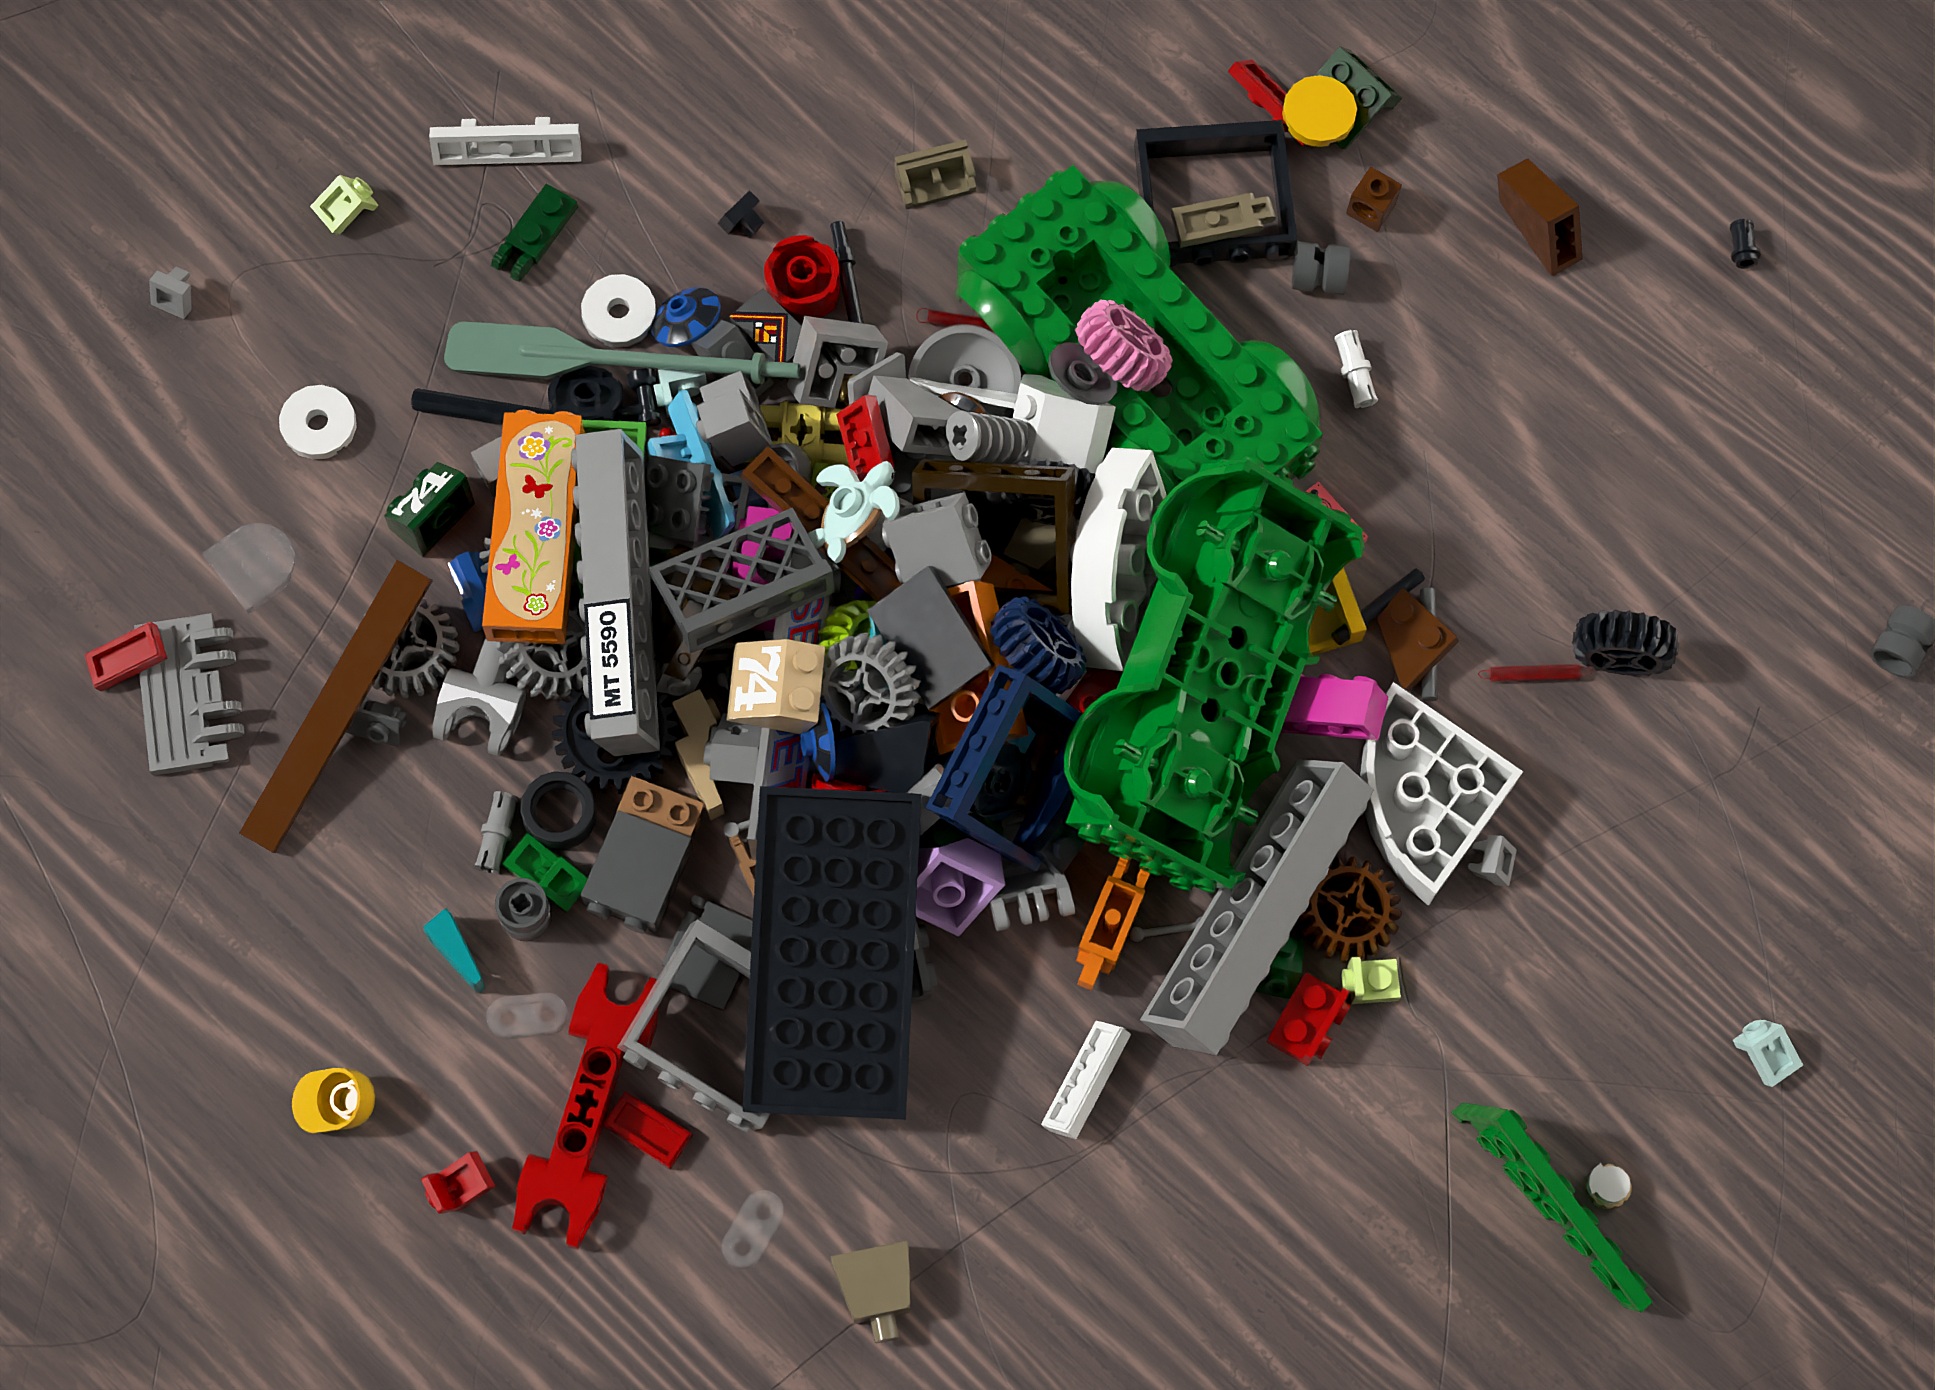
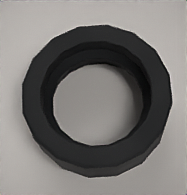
[520,771,597,850]

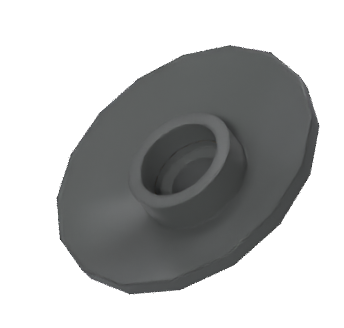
[1048,342,1117,405]

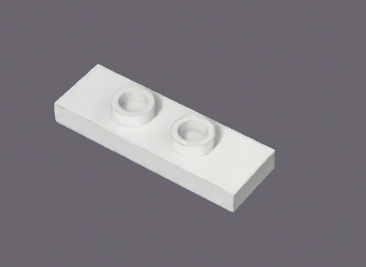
[1041,1020,1131,1139]

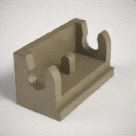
[895,139,976,209]

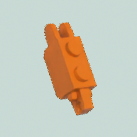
[1076,858,1151,991]

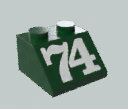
[384,462,475,557]

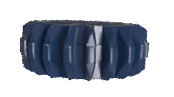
[990,596,1087,695]

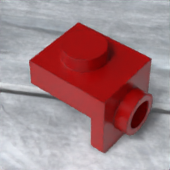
[421,1151,496,1214]

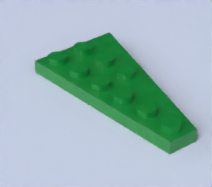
[1451,1102,1653,1313]

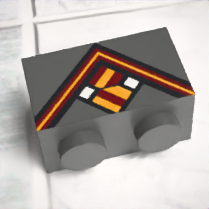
[730,288,802,382]

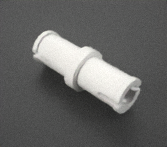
[1334,330,1378,408]

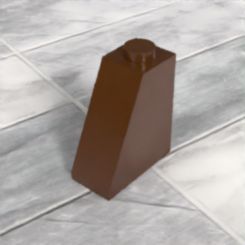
[1497,158,1583,276]

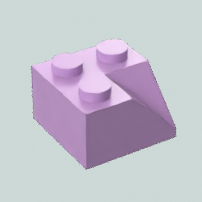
[916,838,1005,936]

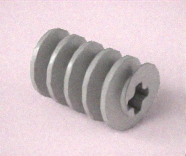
[946,410,1029,464]

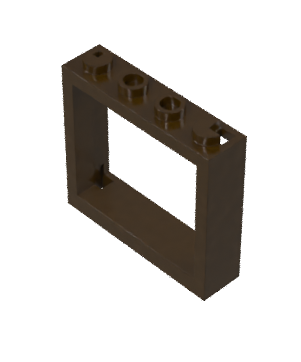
[912,459,1076,617]

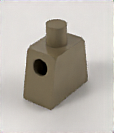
[831,1241,910,1343]

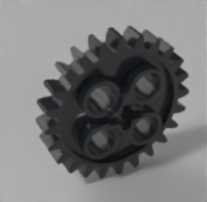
[552,685,680,794]

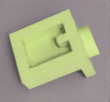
[310,175,379,235]
[1342,957,1401,1004]

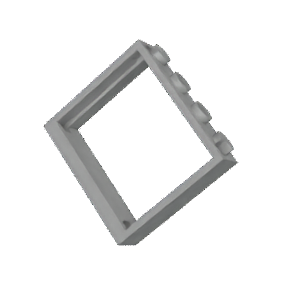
[617,919,770,1132]

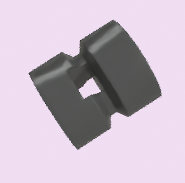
[1292,241,1350,295]
[1870,605,1935,678]
[495,878,552,941]

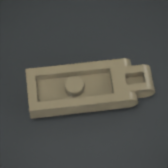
[1171,193,1276,248]

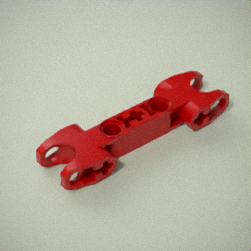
[512,963,658,1250]

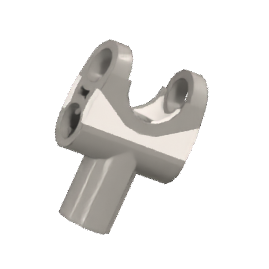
[433,638,527,756]

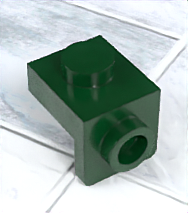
[1255,936,1304,999]

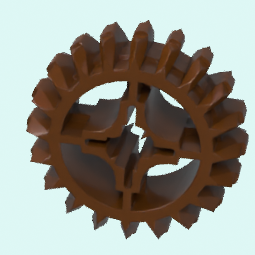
[1296,856,1402,963]

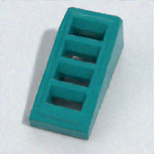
[423,908,485,993]

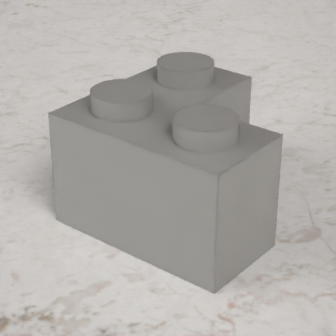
[787,316,888,408]
[696,370,773,467]

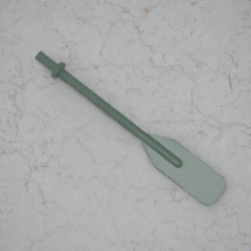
[444,321,801,384]

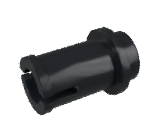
[1729,219,1761,269]

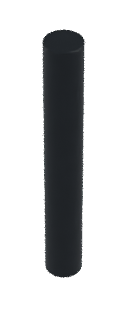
[1331,568,1425,645]

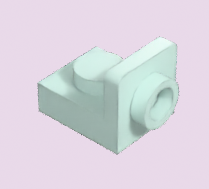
[653,369,707,417]
[1733,1020,1803,1087]

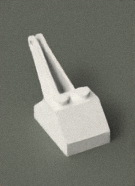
[909,374,1116,474]

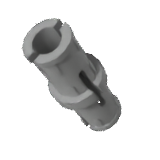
[474,791,519,874]

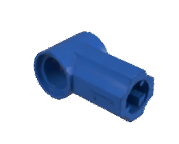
[448,551,488,633]

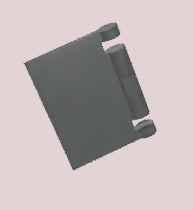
[655,895,753,1012]

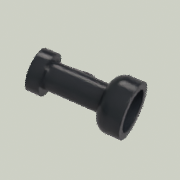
[613,368,661,427]

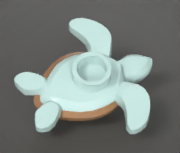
[808,461,900,563]

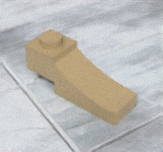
[672,689,724,821]

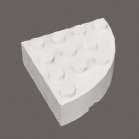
[1070,448,1167,671]
[1360,682,1523,906]

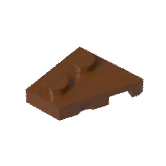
[1377,588,1459,692]

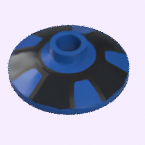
[651,287,721,347]
[801,702,835,782]

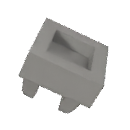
[149,267,192,319]
[1468,835,1517,886]

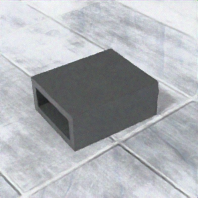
[580,810,693,934]

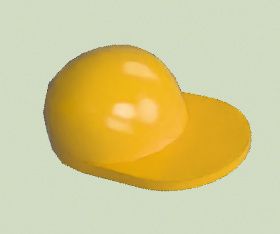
[292,1068,375,1133]

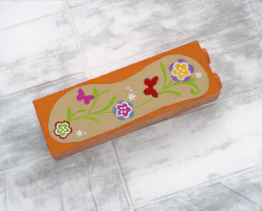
[482,410,585,644]

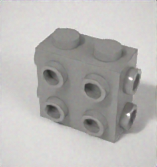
[882,492,991,586]

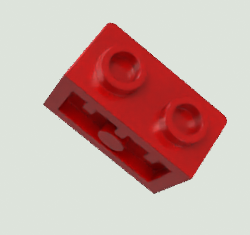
[836,395,895,482]
[1266,972,1351,1066]

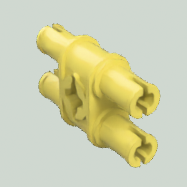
[743,400,850,468]

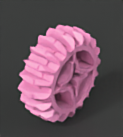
[1075,299,1173,392]

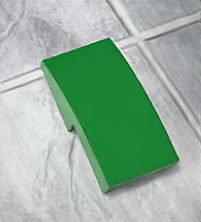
[501,833,588,912]

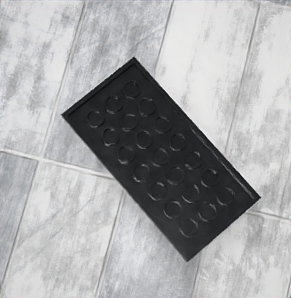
[743,786,922,1120]

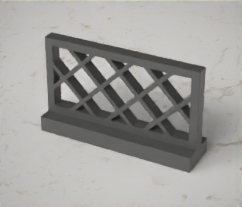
[649,508,834,654]

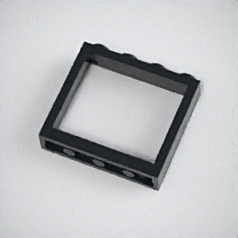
[1134,120,1297,268]

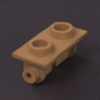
[617,776,704,838]

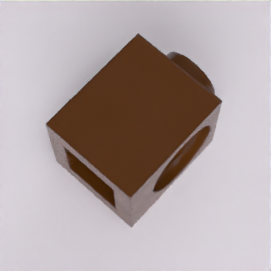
[1346,166,1402,232]

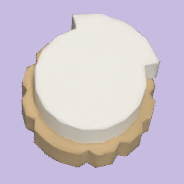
[1585,1163,1632,1210]

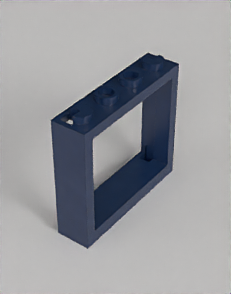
[925,664,1082,872]

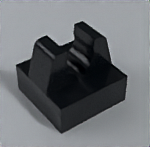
[717,190,764,238]

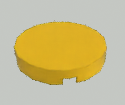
[1282,75,1357,147]

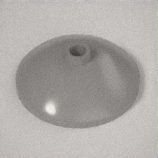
[908,324,1021,418]

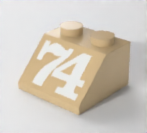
[727,639,825,734]

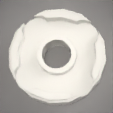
[581,274,656,348]
[279,385,357,460]

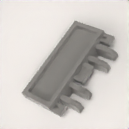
[134,613,245,776]

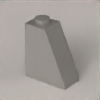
[868,375,961,456]

